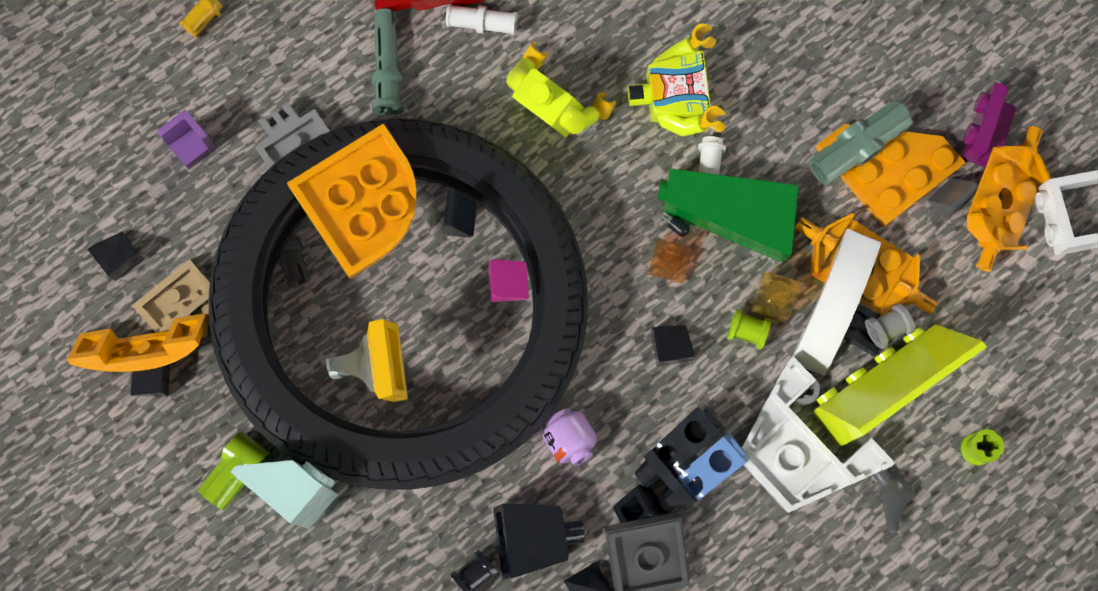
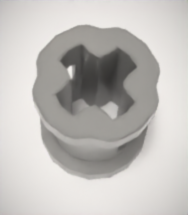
[865,303,916,349]

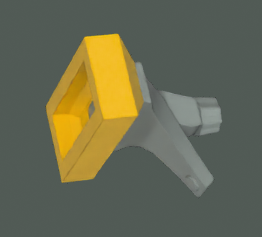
[326,319,408,402]

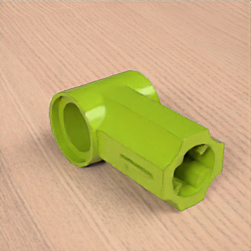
[197,431,272,511]

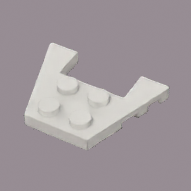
[742,356,895,513]

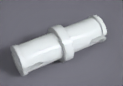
[446,4,518,35]

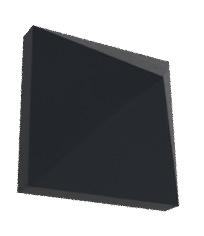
[564,562,612,591]

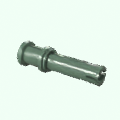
[371,9,404,115]

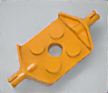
[967,126,1051,272]
[794,213,938,316]

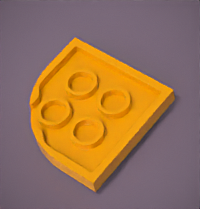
[287,124,416,279]

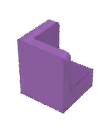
[157,109,216,170]

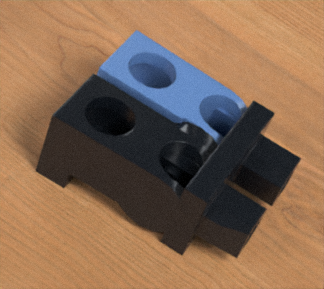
[634,404,751,514]

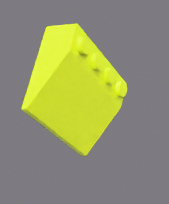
[812,324,987,447]

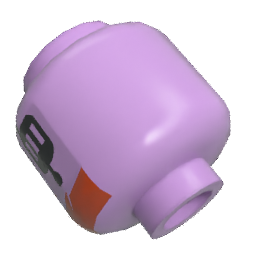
[542,408,597,466]

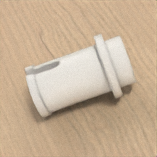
[698,136,726,175]

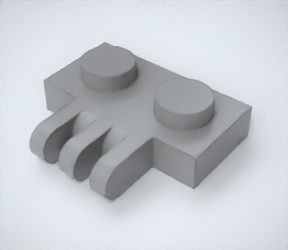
[255,101,330,168]

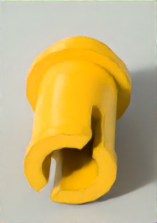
[179,0,223,38]

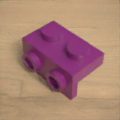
[961,82,1016,168]

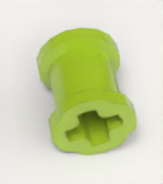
[726,308,771,350]
[961,429,1005,466]

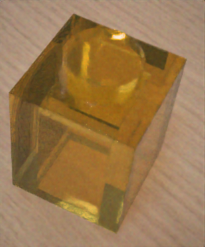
[749,271,800,324]

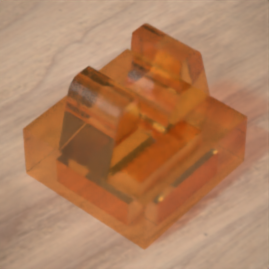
[647,239,692,284]

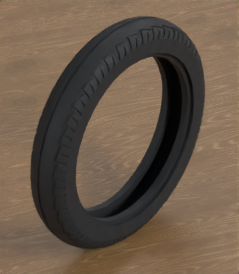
[208,118,588,490]

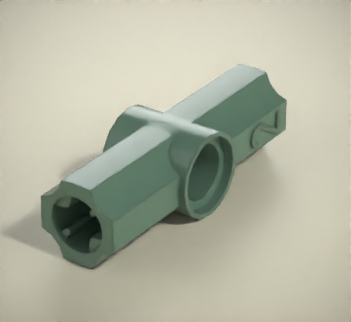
[808,100,913,186]

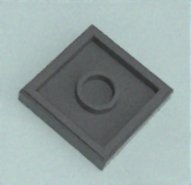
[604,512,690,591]

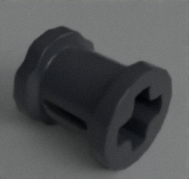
[450,549,500,591]

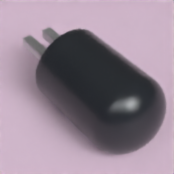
[661,212,690,237]

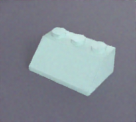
[231,460,339,529]

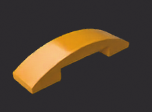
[66,313,209,372]

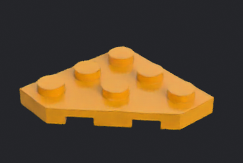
[815,124,966,228]

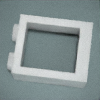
[1035,170,1098,256]

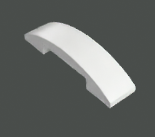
[792,229,881,376]

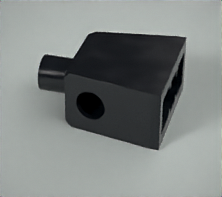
[493,503,585,580]

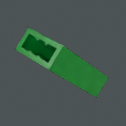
[657,168,798,262]

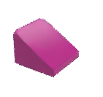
[489,259,529,302]

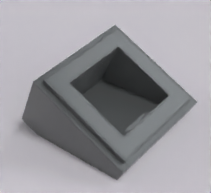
[928,178,979,218]

